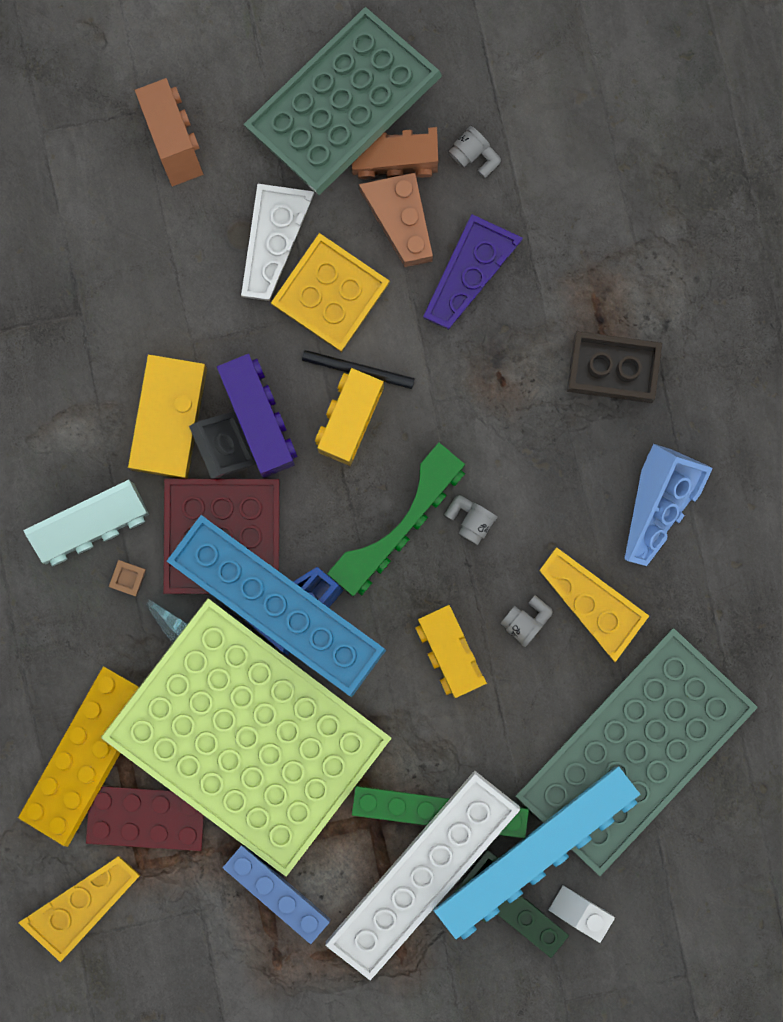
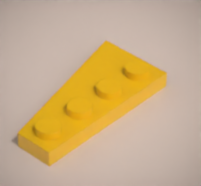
[539,547,649,662]
[18,856,140,962]

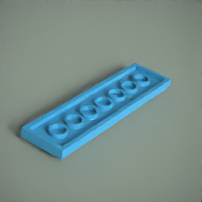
[167,515,386,698]

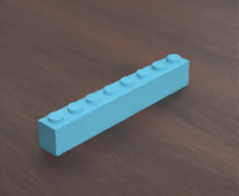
[433,767,641,940]

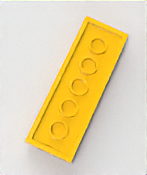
[18,666,139,847]

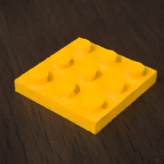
[271,233,390,353]

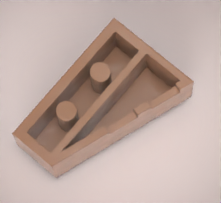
[135,78,204,187]
[352,127,438,179]
[359,173,433,267]

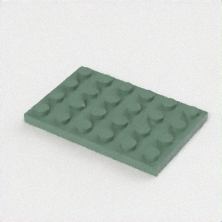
[244,7,442,195]

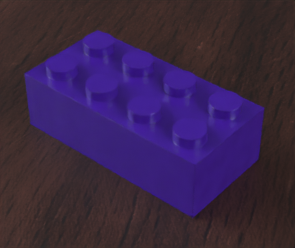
[217,354,298,478]

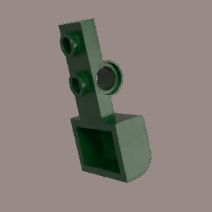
[451,849,569,958]

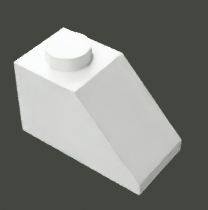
[548,885,615,943]

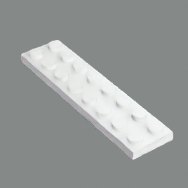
[325,771,520,981]

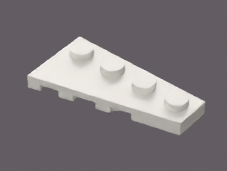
[241,184,314,301]

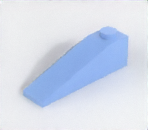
[625,444,713,566]

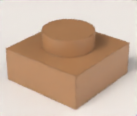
[109,560,146,597]

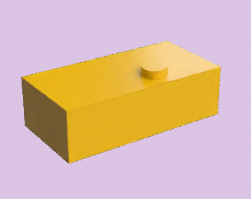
[128,354,207,479]

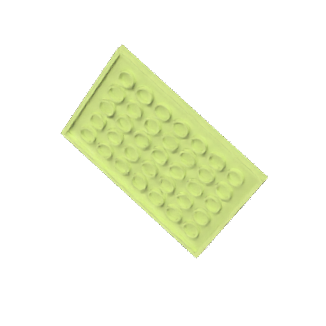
[101,598,391,877]

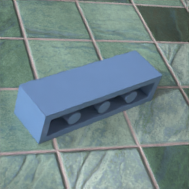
[223,844,331,944]

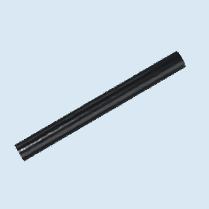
[302,350,415,389]

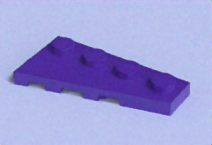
[423,214,523,330]

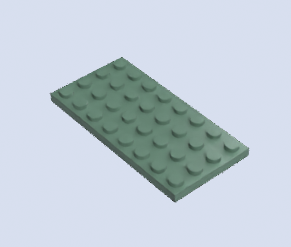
[515,628,758,876]

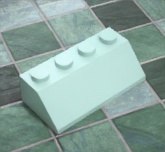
[23,480,149,566]

